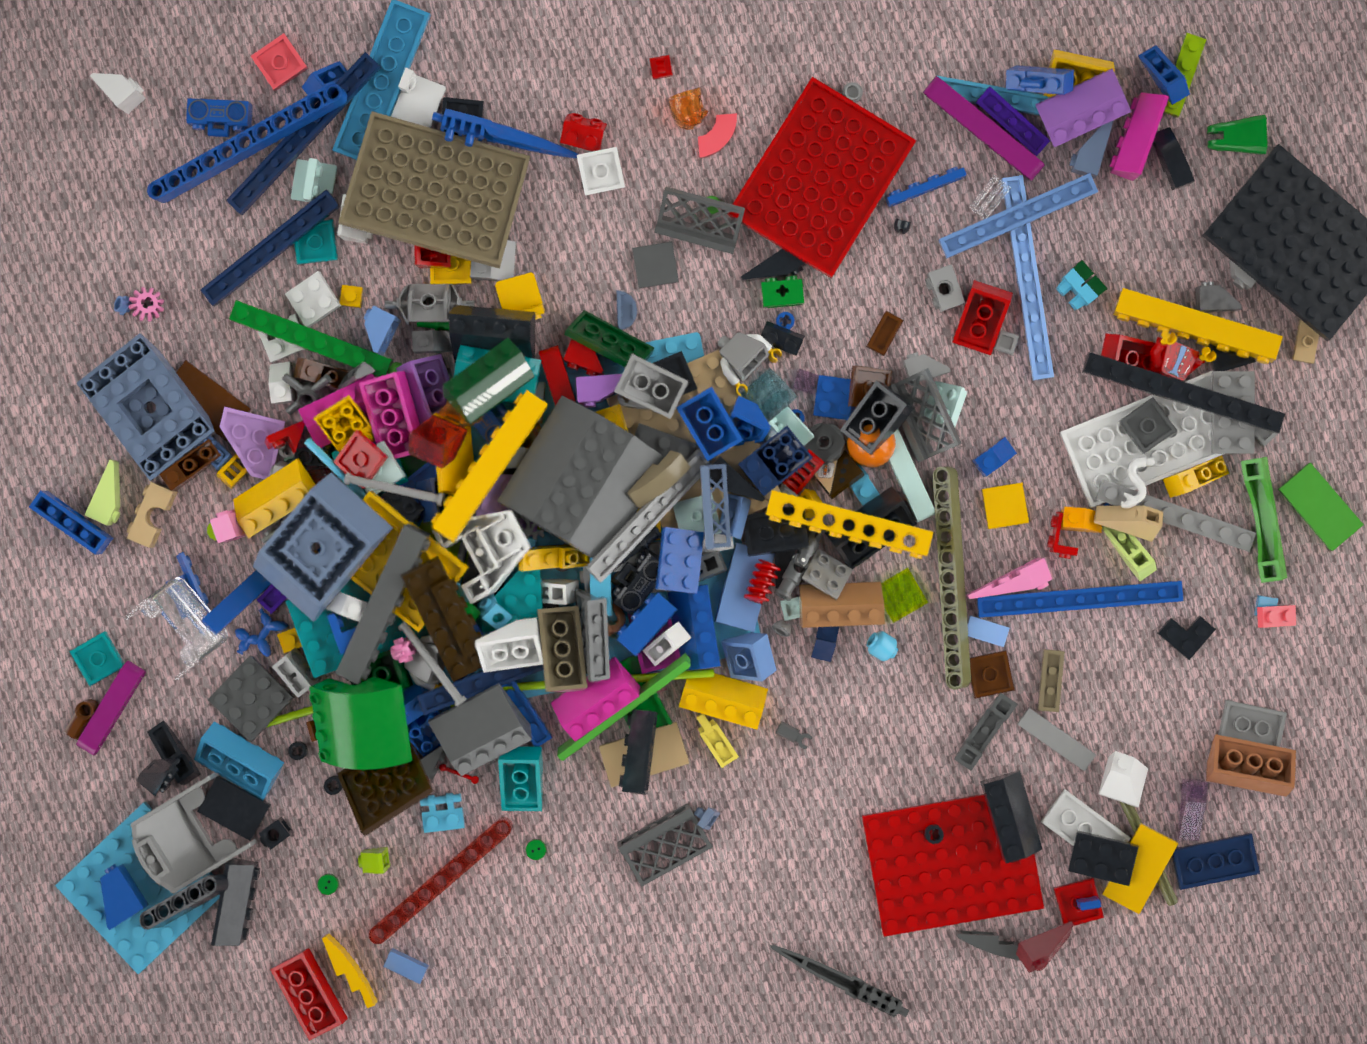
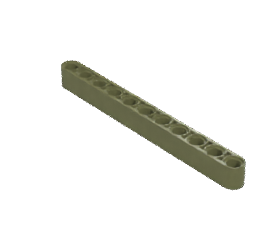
[933,466,971,690]

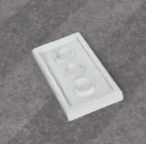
[1040,789,1131,846]

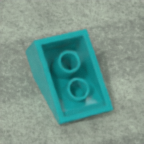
[498,746,543,811]

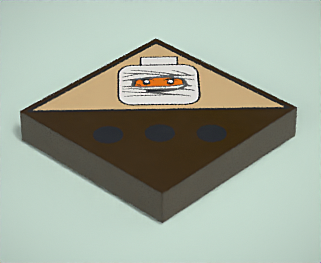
[809,450,864,499]

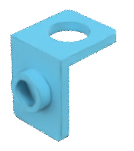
[477,593,512,630]

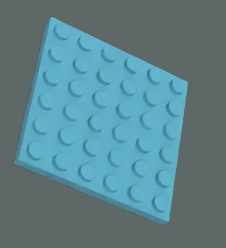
[55,802,220,974]

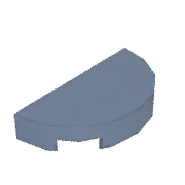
[616,290,638,330]

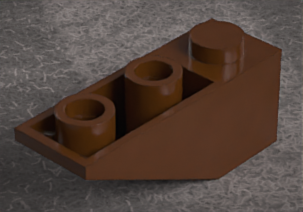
[293,357,349,389]
[159,439,221,491]

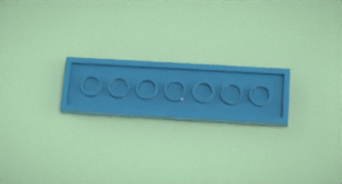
[332,0,431,160]

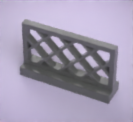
[654,186,745,254]
[888,368,962,463]
[575,589,610,682]
[617,803,712,887]

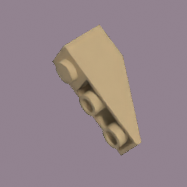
[1094,506,1163,542]

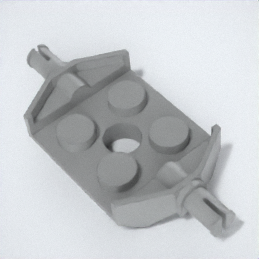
[384,284,475,325]

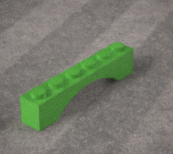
[1241,457,1287,583]

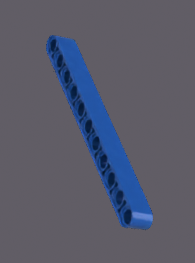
[147,83,347,203]

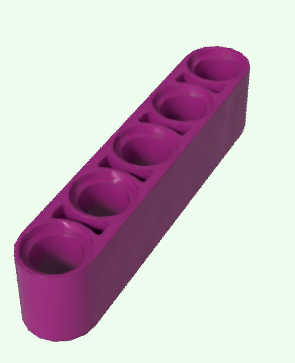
[76,660,146,756]

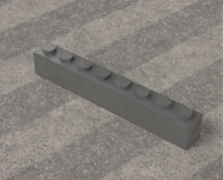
[335,523,431,685]

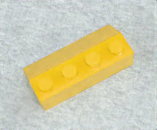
[233,458,316,539]
[679,669,768,730]

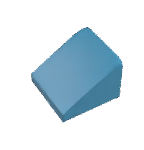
[1254,595,1278,616]

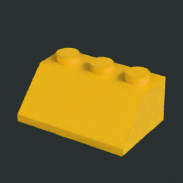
[1043,49,1115,97]

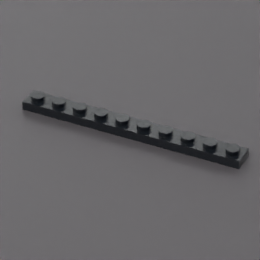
[1082,352,1285,434]

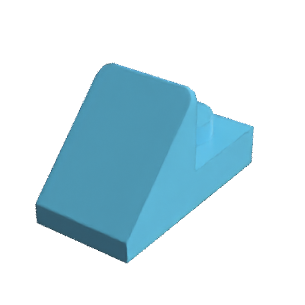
[850,462,880,506]

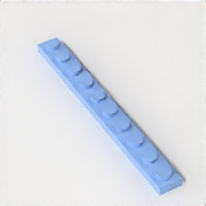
[1001,175,1054,381]

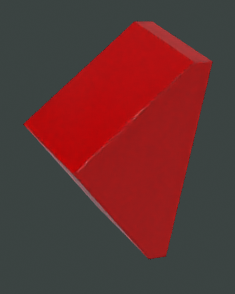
[414,245,451,269]

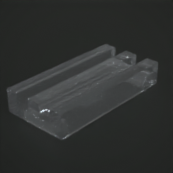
[969,175,1011,220]

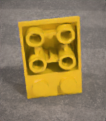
[313,395,375,453]

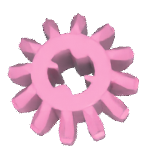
[129,287,164,322]

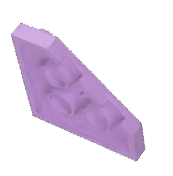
[220,407,285,479]

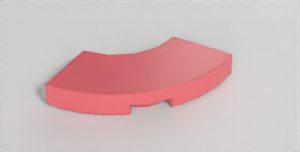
[698,113,737,158]

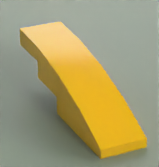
[322,933,377,1008]

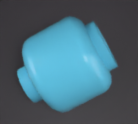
[867,631,898,661]

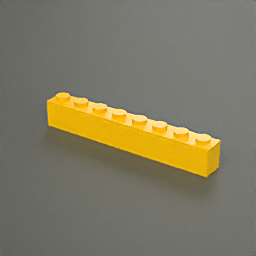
[1113,288,1283,364]
[432,390,548,543]

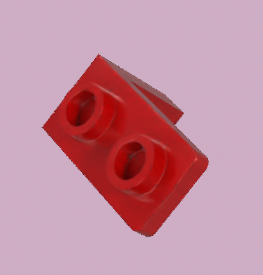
[1047,512,1078,559]

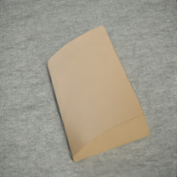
[599,722,689,788]

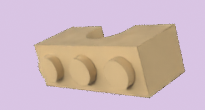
[127,482,178,548]

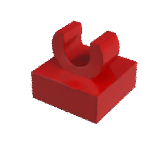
[649,55,673,80]

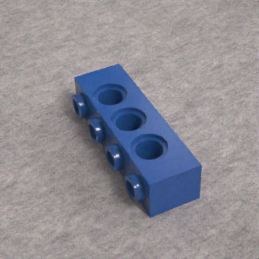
[29,490,113,555]

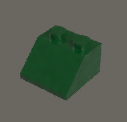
[362,649,413,689]

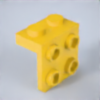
[495,272,545,320]

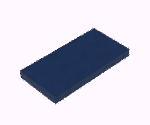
[1172,833,1260,890]

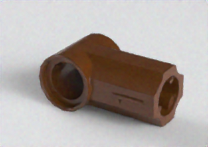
[64,699,99,740]

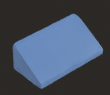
[719,494,751,539]
[383,948,429,984]

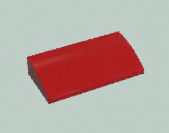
[270,948,348,1041]

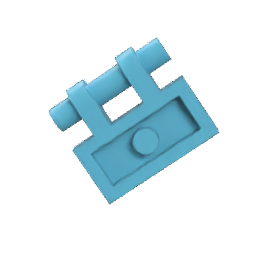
[420,793,465,833]

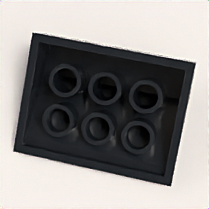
[449,305,535,363]

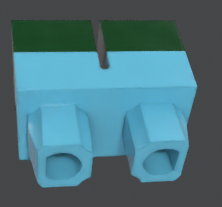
[1056,260,1108,310]

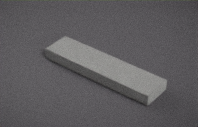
[1017,707,1096,771]

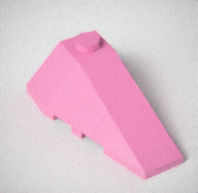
[966,557,1052,599]

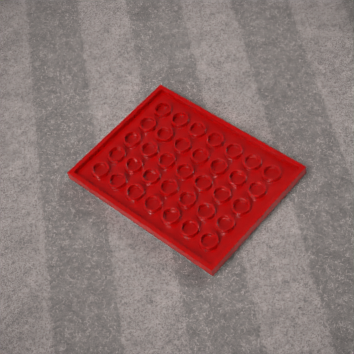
[727,77,917,279]
[862,794,1044,937]

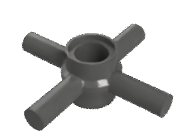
[282,373,331,415]

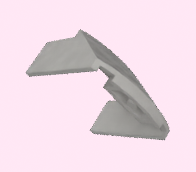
[131,773,257,894]

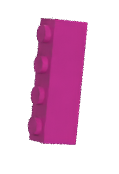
[1109,92,1169,181]
[359,371,427,459]
[298,374,375,448]
[551,656,640,742]

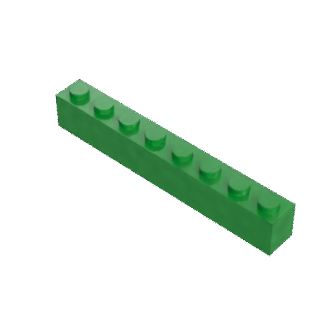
[229,300,393,377]

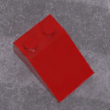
[952,280,1013,355]
[1101,333,1159,374]

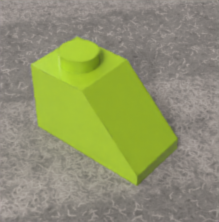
[358,847,390,874]

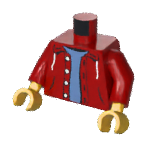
[1150,330,1216,381]

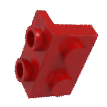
[560,113,607,151]

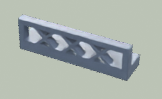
[700,464,731,549]

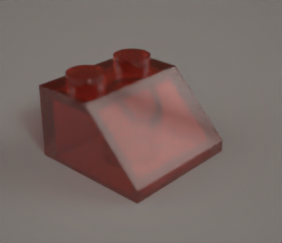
[408,414,468,469]

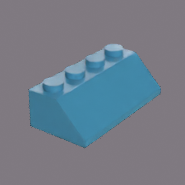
[194,722,284,801]

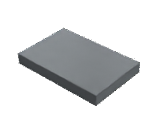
[1218,700,1287,747]

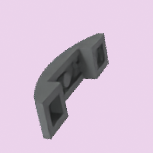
[954,692,1018,771]

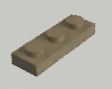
[1037,649,1065,712]

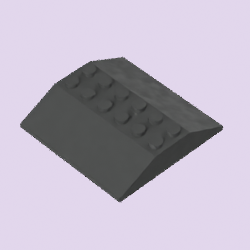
[497,396,664,559]

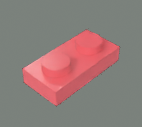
[1257,605,1296,628]

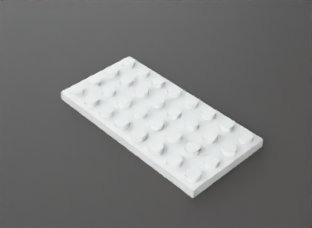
[1059,371,1223,508]

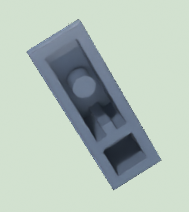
[1069,120,1114,179]

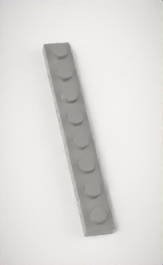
[585,449,712,583]
[1095,479,1256,552]

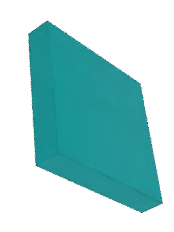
[294,219,338,265]
[69,631,125,687]

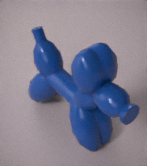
[235,608,288,657]

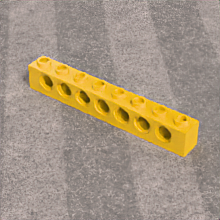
[766,490,934,559]

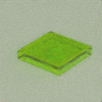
[881,567,929,623]

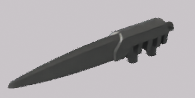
[770,945,909,1017]

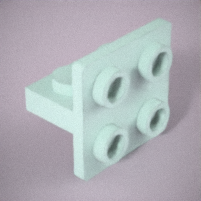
[291,158,337,203]
[924,381,967,427]
[765,407,814,446]

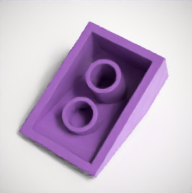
[576,374,622,408]

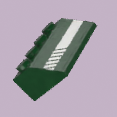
[443,338,534,425]

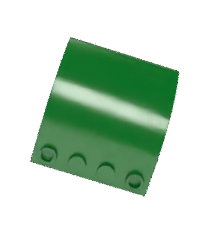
[309,677,412,770]

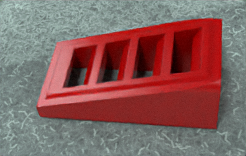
[783,449,825,494]

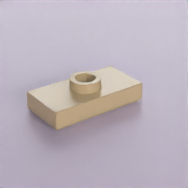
[1292,320,1319,364]

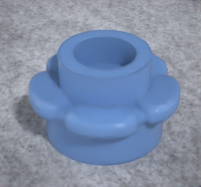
[114,296,132,315]

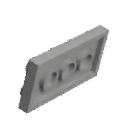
[1211,371,1255,454]

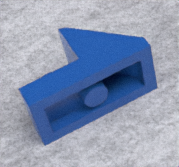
[327,612,357,655]

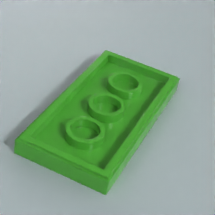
[1278,463,1364,551]

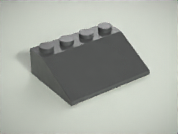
[428,683,532,776]

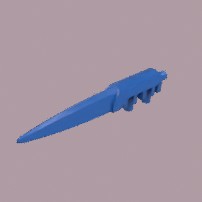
[432,109,579,158]

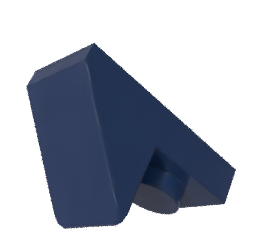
[811,626,840,662]

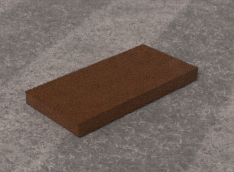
[176,360,251,441]

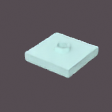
[365,441,405,495]
[673,493,722,537]

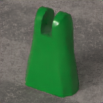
[1207,114,1268,155]

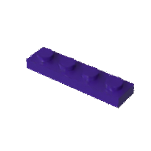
[975,86,1050,156]

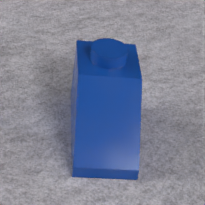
[302,61,347,102]
[972,437,1017,477]

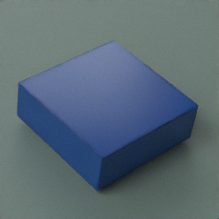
[1076,896,1101,911]

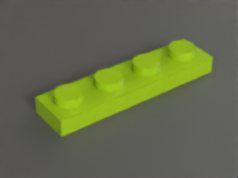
[1163,33,1207,118]

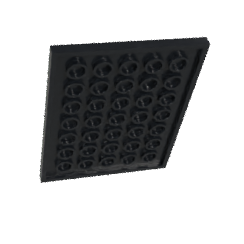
[1202,144,1367,342]

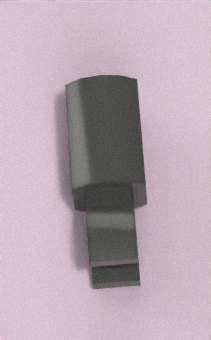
[775,721,812,749]

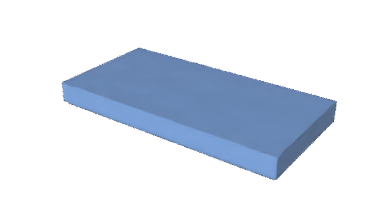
[714,542,775,632]

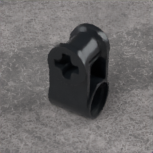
[294,446,334,467]

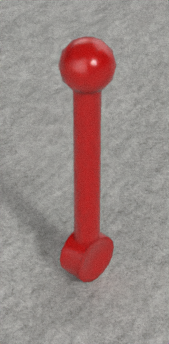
[439,763,479,784]

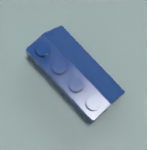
[667,584,721,671]

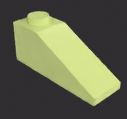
[85,460,120,525]
[1102,526,1157,581]

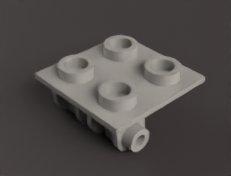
[802,549,853,600]

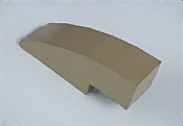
[627,451,691,508]

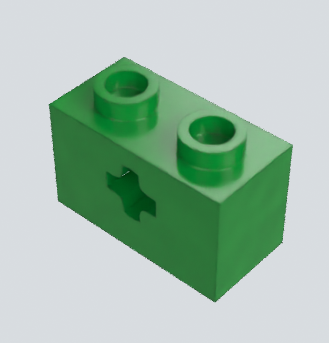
[761,276,804,309]

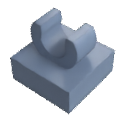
[694,807,720,830]

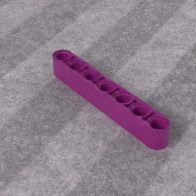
[923,76,1045,181]

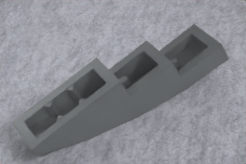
[956,930,1021,961]

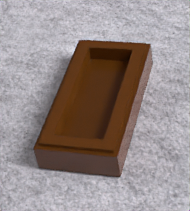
[866,311,904,356]

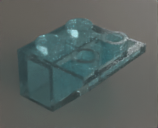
[740,368,797,423]

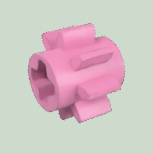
[390,637,416,663]

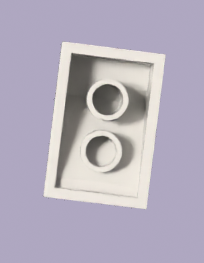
[475,618,543,673]

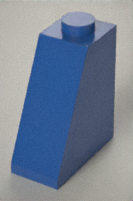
[100,864,149,930]

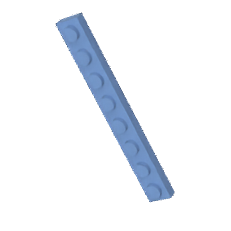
[939,173,1098,259]

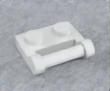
[258,314,305,363]

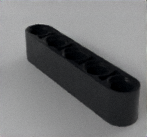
[139,874,229,930]

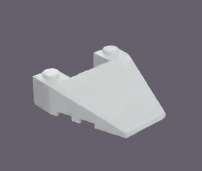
[432,510,531,604]

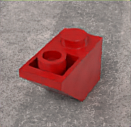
[563,339,604,376]

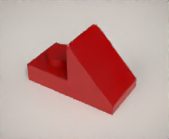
[265,420,305,455]

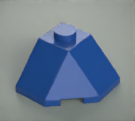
[729,396,771,446]

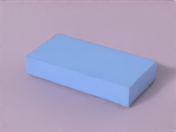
[968,616,1010,647]

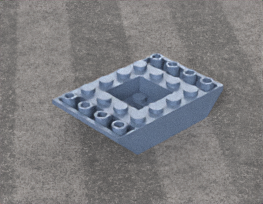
[77,333,215,481]
[253,473,393,622]

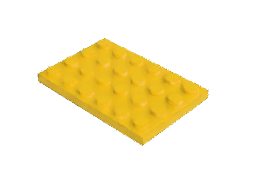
[351,490,469,632]

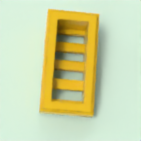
[217,454,248,489]

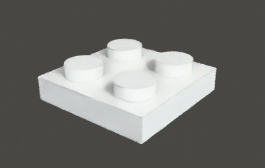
[577,147,625,195]
[285,271,341,328]

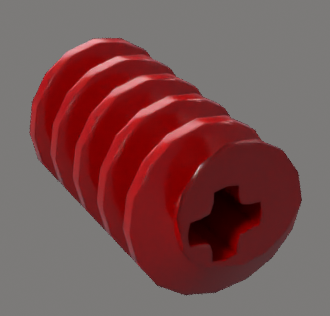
[744,559,781,605]

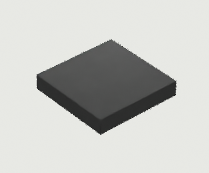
[632,241,679,289]
[1119,397,1177,454]

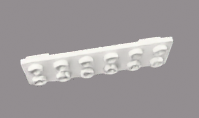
[391,68,446,128]

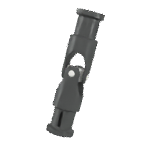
[774,530,827,601]

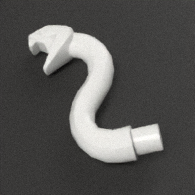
[1121,456,1155,508]

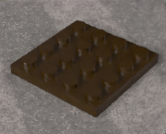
[337,742,434,836]

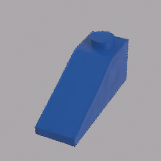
[1138,45,1190,105]

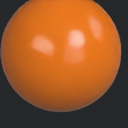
[847,425,896,468]

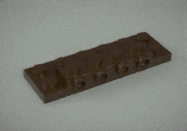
[400,556,483,682]

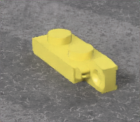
[697,714,739,768]

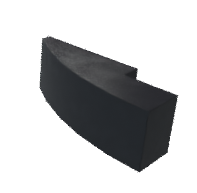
[1153,127,1195,191]
[147,720,201,786]

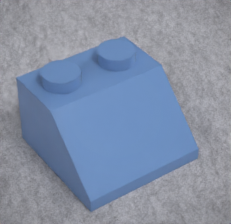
[364,305,401,356]
[721,632,777,682]

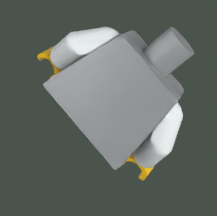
[718,332,782,397]
[404,635,445,690]

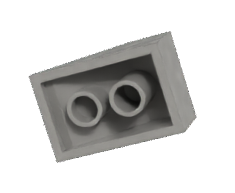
[614,354,689,419]

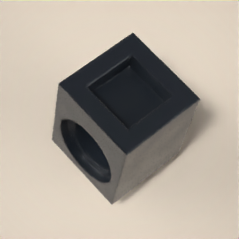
[258,817,294,850]

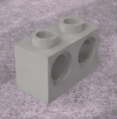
[272,647,322,698]

